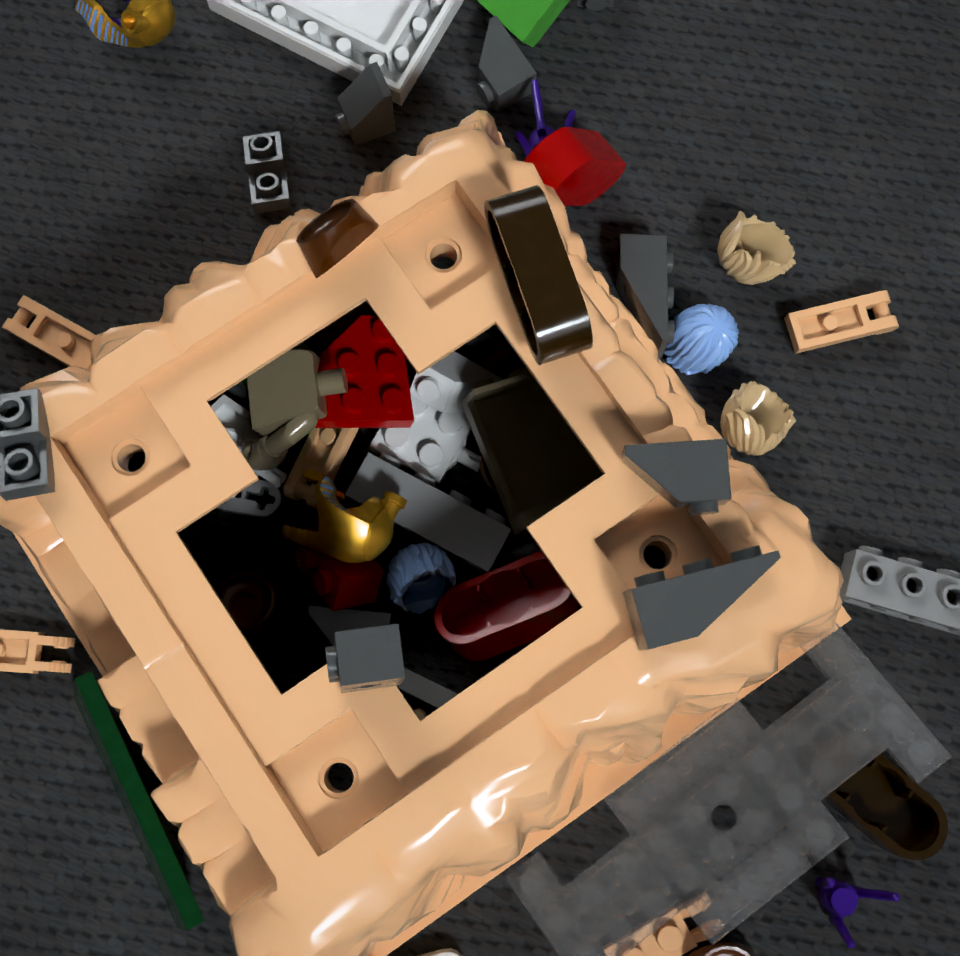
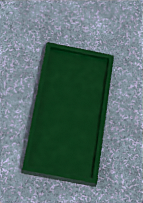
[74,671,205,931]

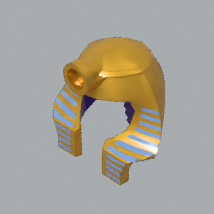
[75,0,176,48]
[282,469,407,563]

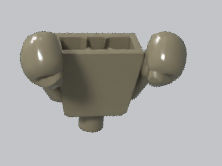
[241,342,348,471]

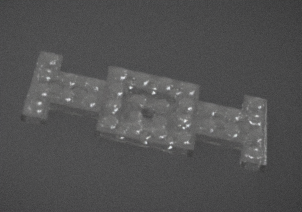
[505,621,952,956]

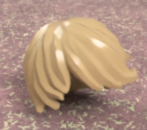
[717,211,796,285]
[720,381,796,456]

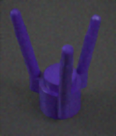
[515,79,576,157]
[815,877,900,949]

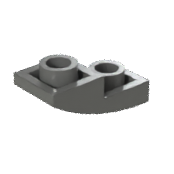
[243,131,292,214]
[0,388,55,501]

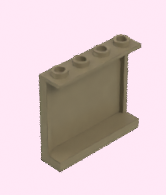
[461,367,603,536]

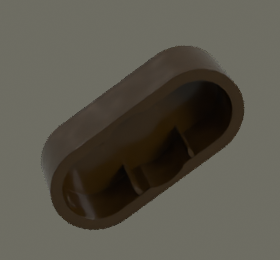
[484,185,593,365]
[800,732,948,860]

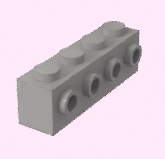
[345,452,512,573]
[839,546,960,636]

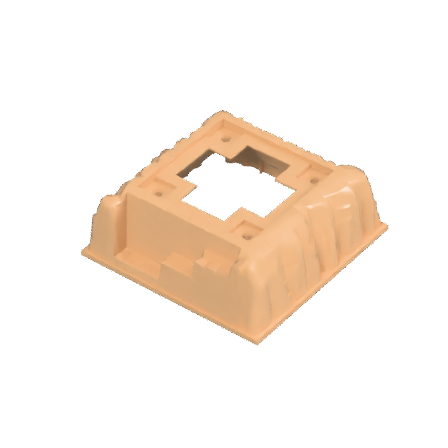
[0,110,852,956]

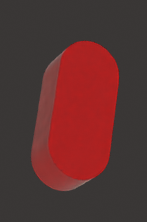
[524,127,626,206]
[434,552,581,661]

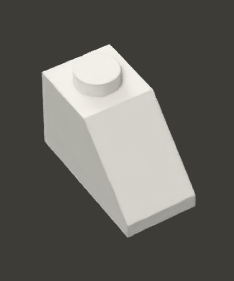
[410,351,504,413]

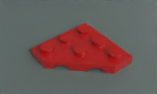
[315,315,414,428]

